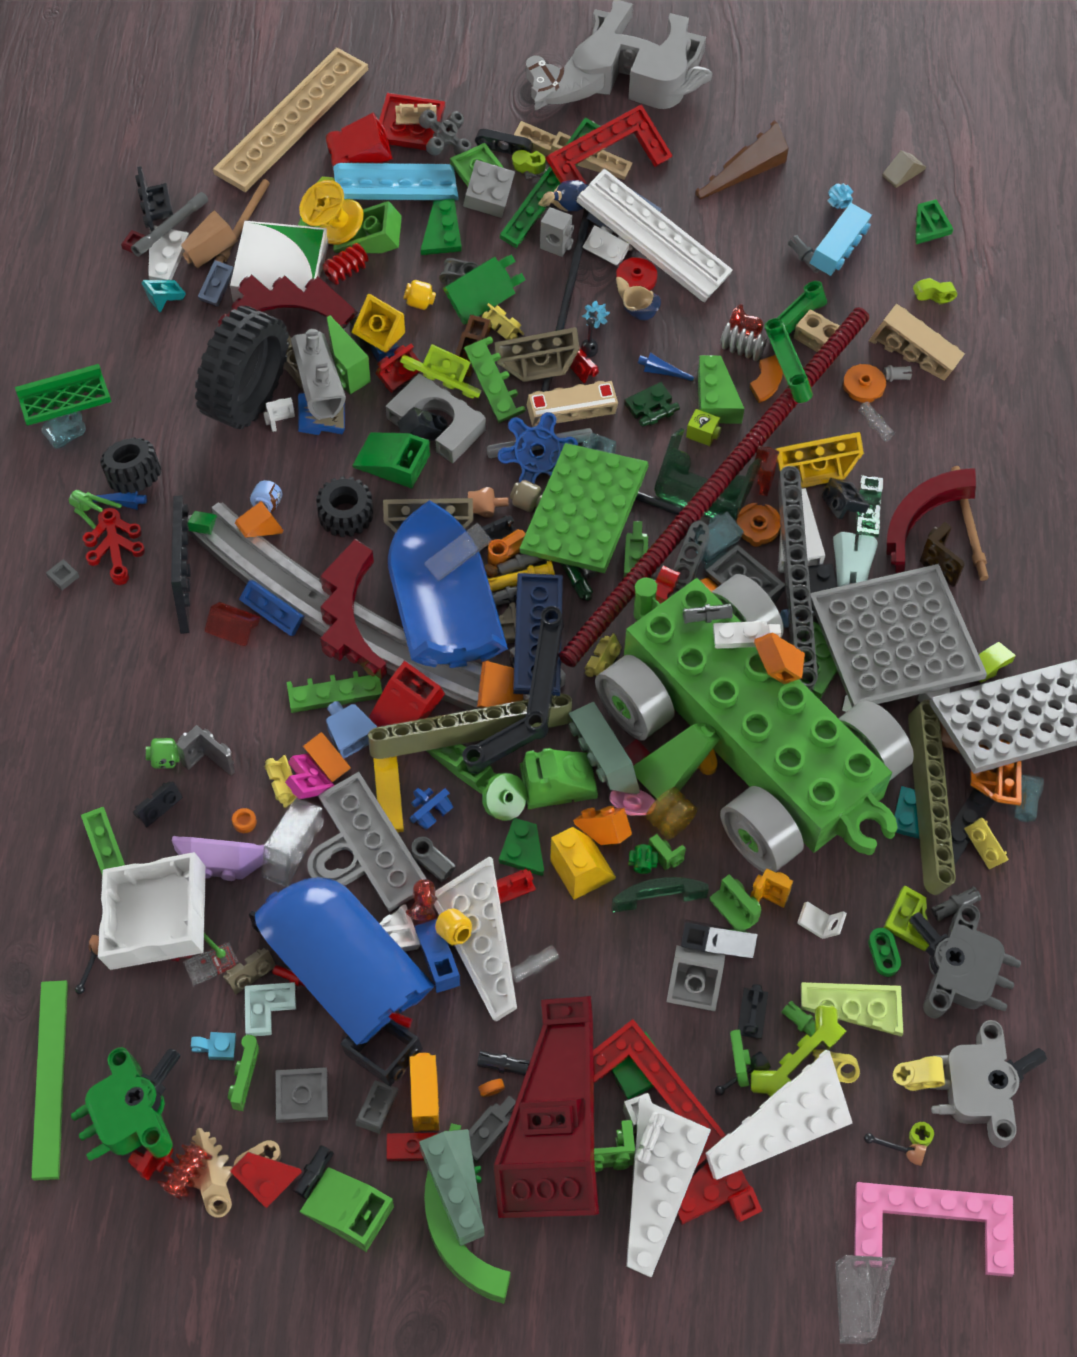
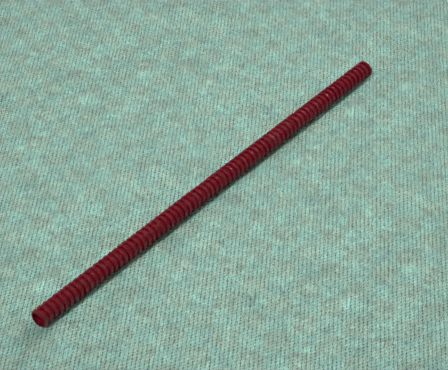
[559,307,870,667]

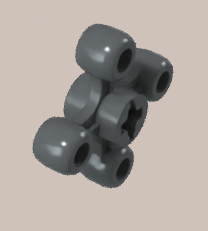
[419,110,471,156]

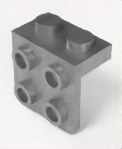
[176,725,235,775]

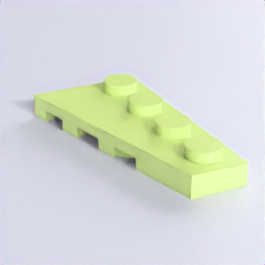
[801,982,903,1037]

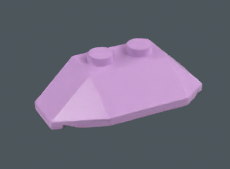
[172,836,271,881]

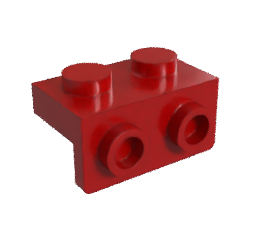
[375,344,421,393]

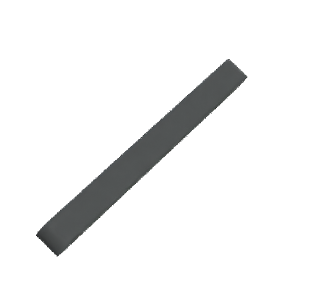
[778,466,818,692]

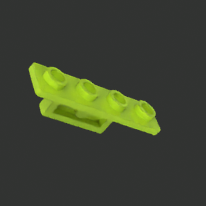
[400,344,482,398]

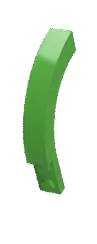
[425,1123,511,1304]

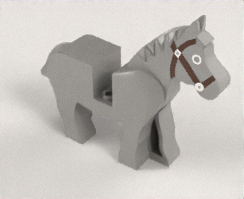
[526,0,712,110]

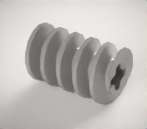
[720,322,767,361]

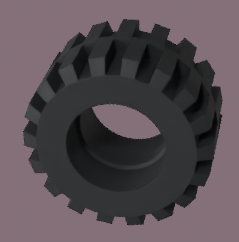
[100,437,161,494]
[316,476,373,537]

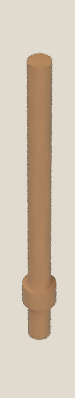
[211,179,270,267]
[951,466,989,581]

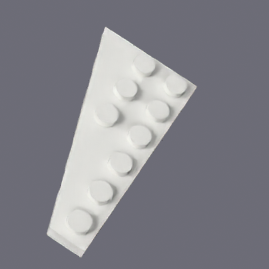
[429,857,517,1021]
[705,1050,852,1179]
[626,1098,711,1278]

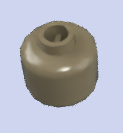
[510,480,542,512]

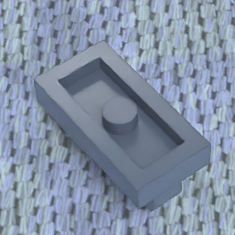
[198,260,234,307]

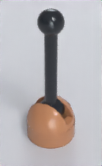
[75,935,99,994]
[864,1133,927,1166]

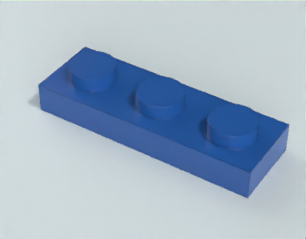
[239,580,305,636]

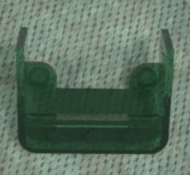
[654,428,762,524]

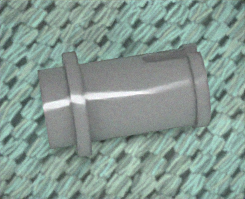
[883,365,912,382]

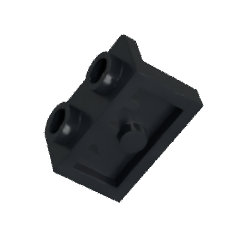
[821,478,870,519]

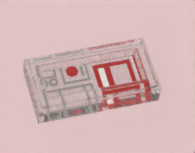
[183,942,239,986]

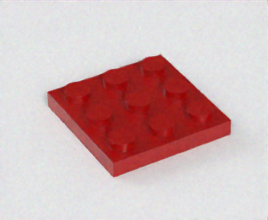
[379,93,445,150]

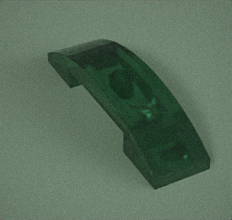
[856,475,883,537]
[611,877,709,913]

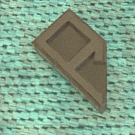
[499,602,516,644]

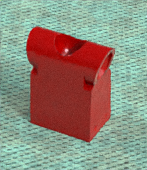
[326,113,393,172]

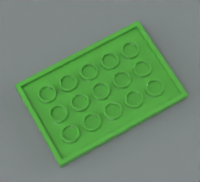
[519,443,649,573]

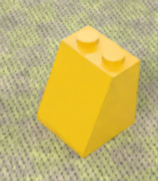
[550,827,616,900]

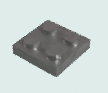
[276,1067,328,1123]

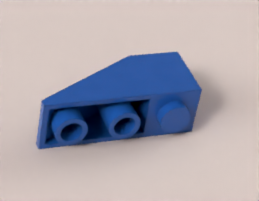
[414,919,460,993]

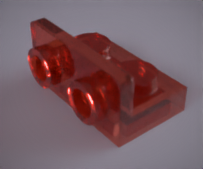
[753,446,779,496]

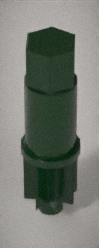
[560,563,593,601]

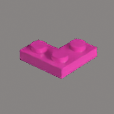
[285,753,335,799]

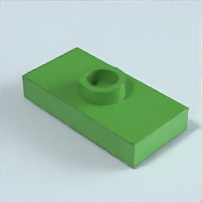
[730,1030,751,1087]

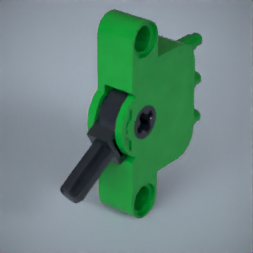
[71,1047,181,1161]

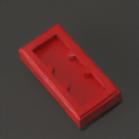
[387,1133,438,1161]

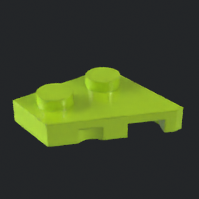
[883,886,929,951]

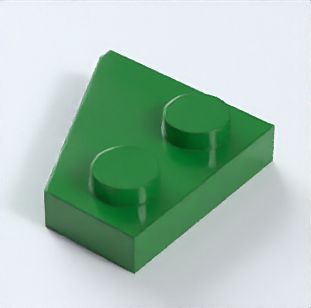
[915,199,953,245]
[499,818,544,876]

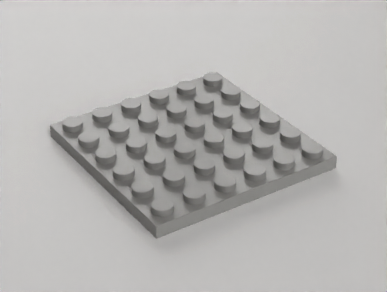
[811,564,987,707]

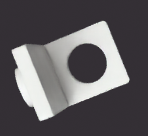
[797,902,847,939]

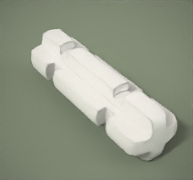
[634,1112,665,1163]

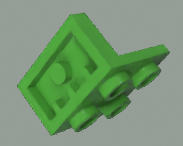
[594,1120,635,1172]

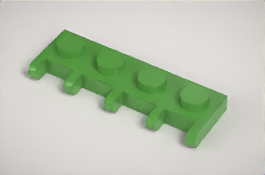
[464,337,526,423]
[287,671,382,713]

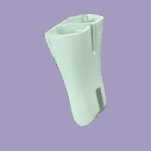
[833,532,878,587]

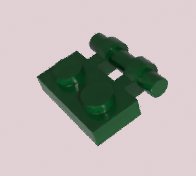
[624,382,680,427]

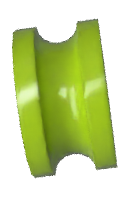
[909,1122,934,1146]

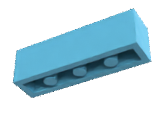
[809,203,872,276]

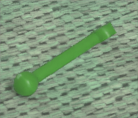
[204,933,226,958]

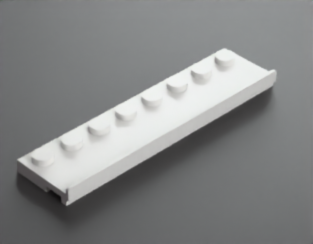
[576,169,733,302]

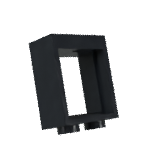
[341,1018,423,1087]

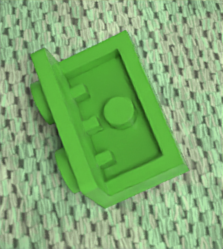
[710,874,761,931]

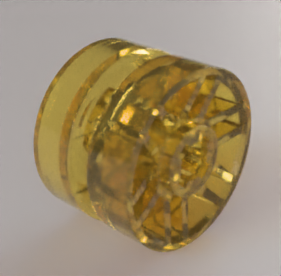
[646,787,698,840]

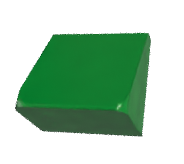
[188,511,217,535]

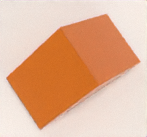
[235,501,284,538]

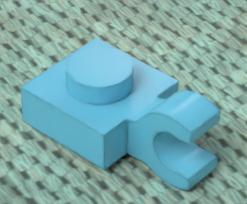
[191,1032,236,1060]

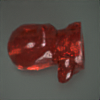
[729,304,764,336]
[406,879,438,920]

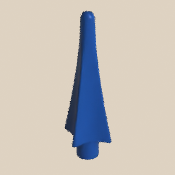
[638,352,694,381]
[92,491,147,510]

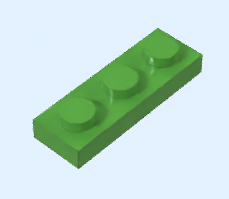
[81,807,125,876]

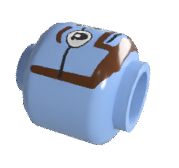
[250,480,282,513]

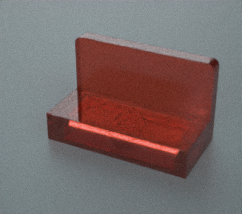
[205,602,260,646]

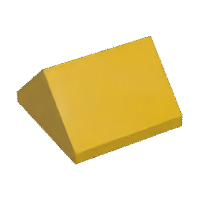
[351,294,405,352]

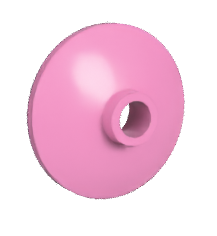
[610,790,656,816]

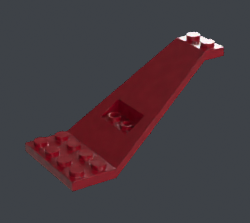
[494,996,599,1218]

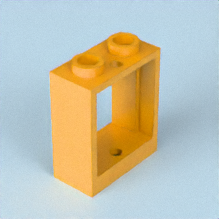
[410,1053,440,1132]

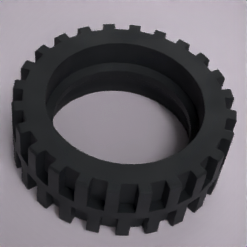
[195,306,289,429]

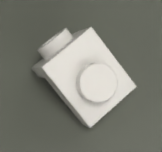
[263,397,295,432]

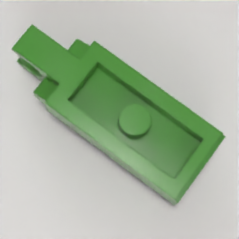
[624,521,648,577]

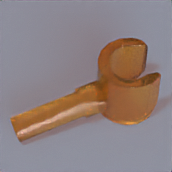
[484,564,498,578]

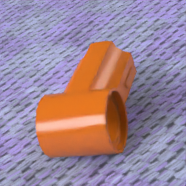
[487,529,526,568]

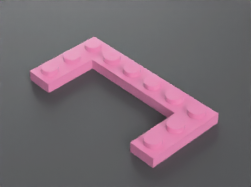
[854,1182,1014,1277]

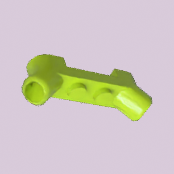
[751,1005,847,1097]

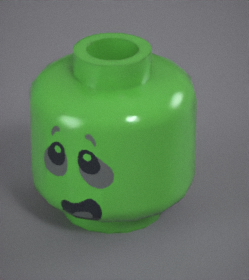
[146,738,179,769]

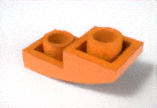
[303,732,351,782]

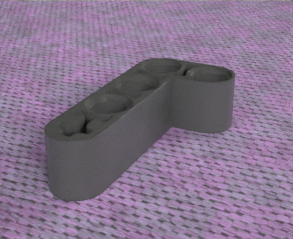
[651,521,710,598]

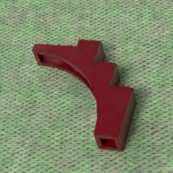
[218,274,358,329]
[320,539,387,680]

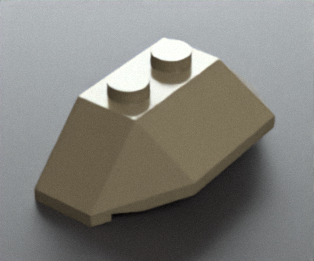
[494,327,580,382]
[383,498,473,533]

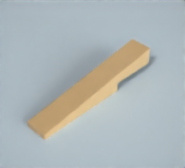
[513,121,632,180]

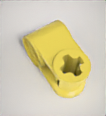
[812,1049,860,1083]
[893,1056,945,1091]

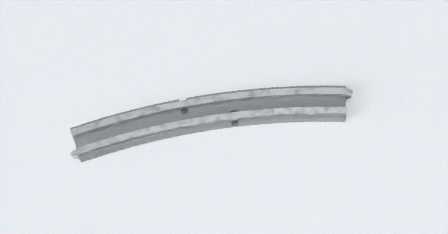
[188,502,482,710]

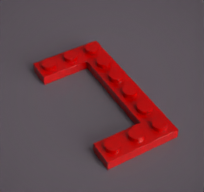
[545,104,673,184]
[593,1019,726,1169]

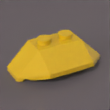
[775,432,864,488]

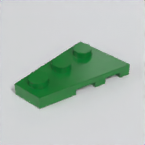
[421,199,462,255]

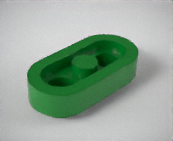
[868,928,901,977]

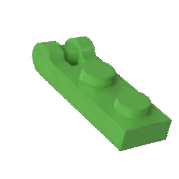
[228,1035,259,1111]

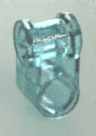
[41,411,86,449]

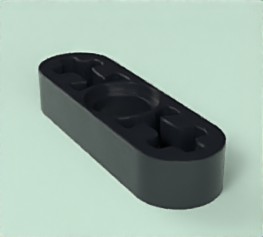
[475,129,533,155]

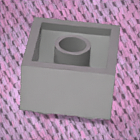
[666,945,725,1011]

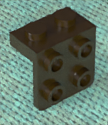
[920,522,965,587]

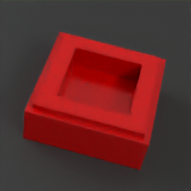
[727,1186,762,1222]

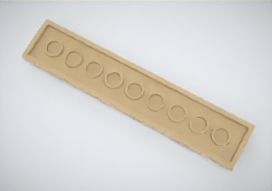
[213,48,368,192]

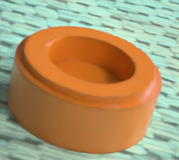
[232,808,257,833]
[478,1079,505,1097]

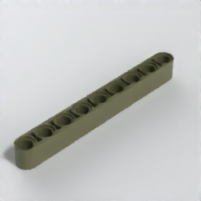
[368,694,572,759]
[908,700,956,895]

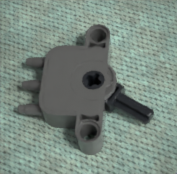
[909,904,1021,1019]

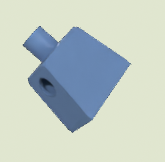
[326,701,377,759]

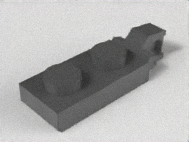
[469,1096,516,1163]

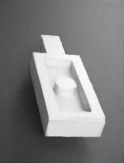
[713,621,781,649]

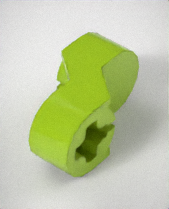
[512,150,546,174]
[913,278,957,304]

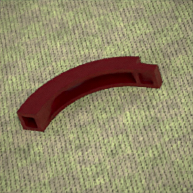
[886,468,976,573]

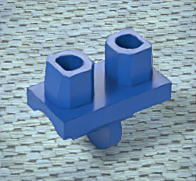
[409,788,453,830]

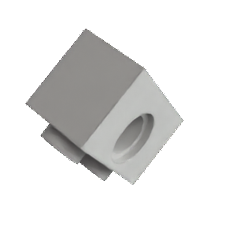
[540,207,574,257]

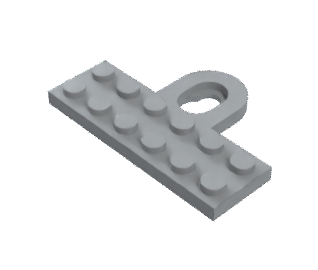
[307,772,431,912]

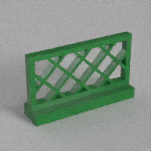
[15,364,112,426]

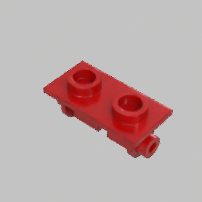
[570,345,599,383]
[496,869,536,904]

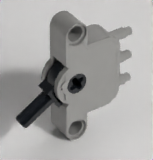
[928,1020,1047,1148]

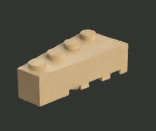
[869,303,965,381]

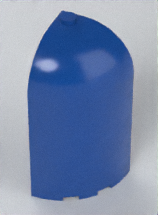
[388,500,508,668]
[255,877,435,1045]

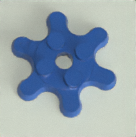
[498,412,578,484]

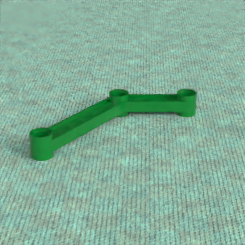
[765,281,827,403]

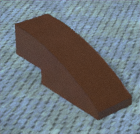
[455,314,492,378]

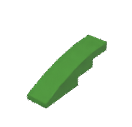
[426,744,496,794]

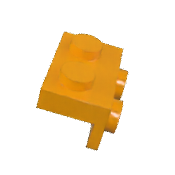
[750,868,793,908]

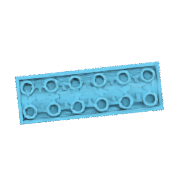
[333,163,458,200]

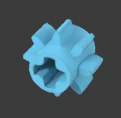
[827,183,853,209]
[582,301,610,328]

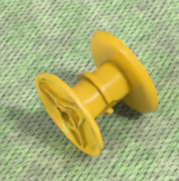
[299,180,363,245]

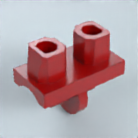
[128,1139,175,1181]

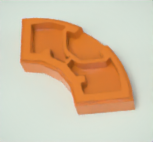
[749,355,783,403]

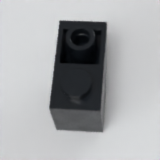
[397,407,448,442]

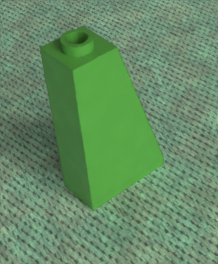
[633,722,720,803]

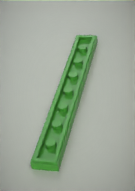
[32,981,68,1181]

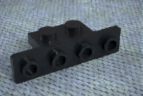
[135,166,173,232]

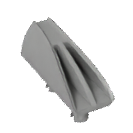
[291,329,346,420]

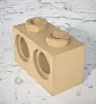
[794,309,840,352]

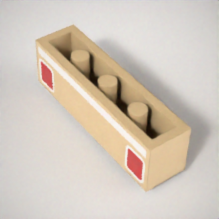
[526,381,618,427]

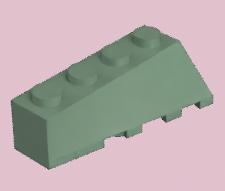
[568,702,640,794]
[419,1129,485,1246]

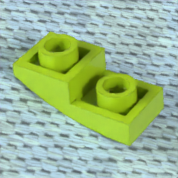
[978,642,1016,683]

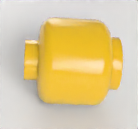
[404,280,436,310]
[435,908,472,945]

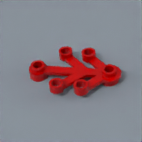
[83,508,145,585]

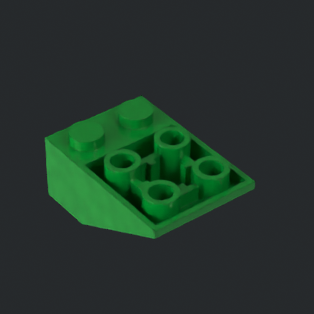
[352,432,430,489]

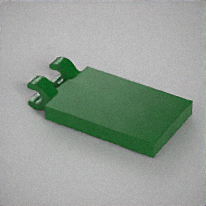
[443,254,526,325]

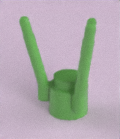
[69,490,121,529]

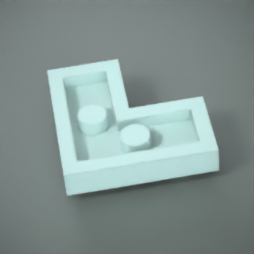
[245,982,296,1036]

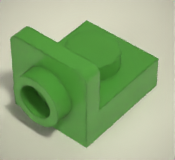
[648,834,686,870]

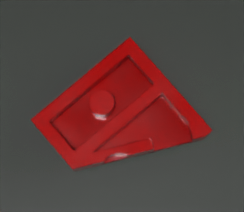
[229,1152,302,1208]

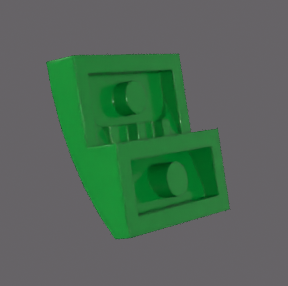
[611,1031,656,1100]

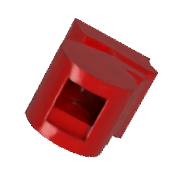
[656,566,681,604]

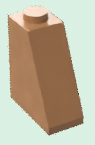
[181,211,238,268]

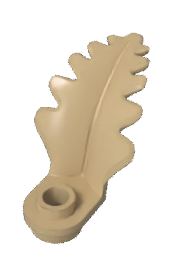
[188,1128,232,1217]

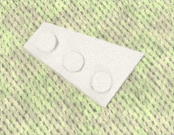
[149,226,189,280]

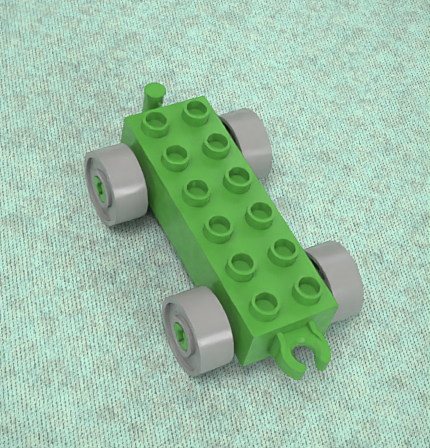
[595,574,914,872]

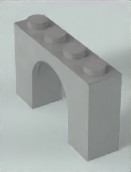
[386,374,486,463]

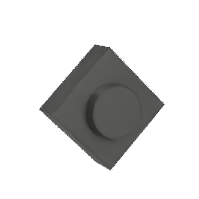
[46,559,79,591]

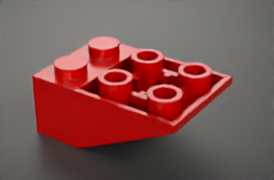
[369,660,445,727]

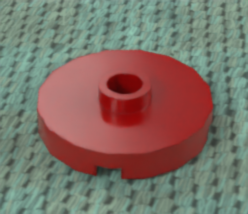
[616,257,657,291]

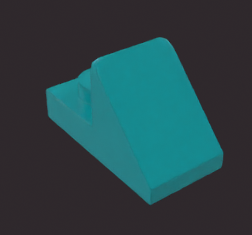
[141,280,186,312]

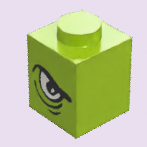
[686,409,721,446]

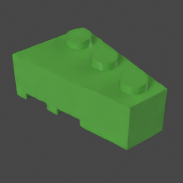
[698,355,744,424]

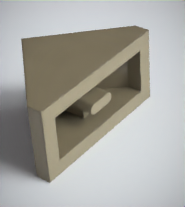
[882,150,926,188]

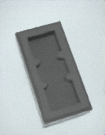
[356,1080,399,1134]

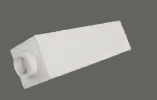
[778,488,825,573]

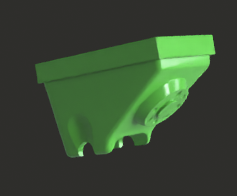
[520,748,598,809]

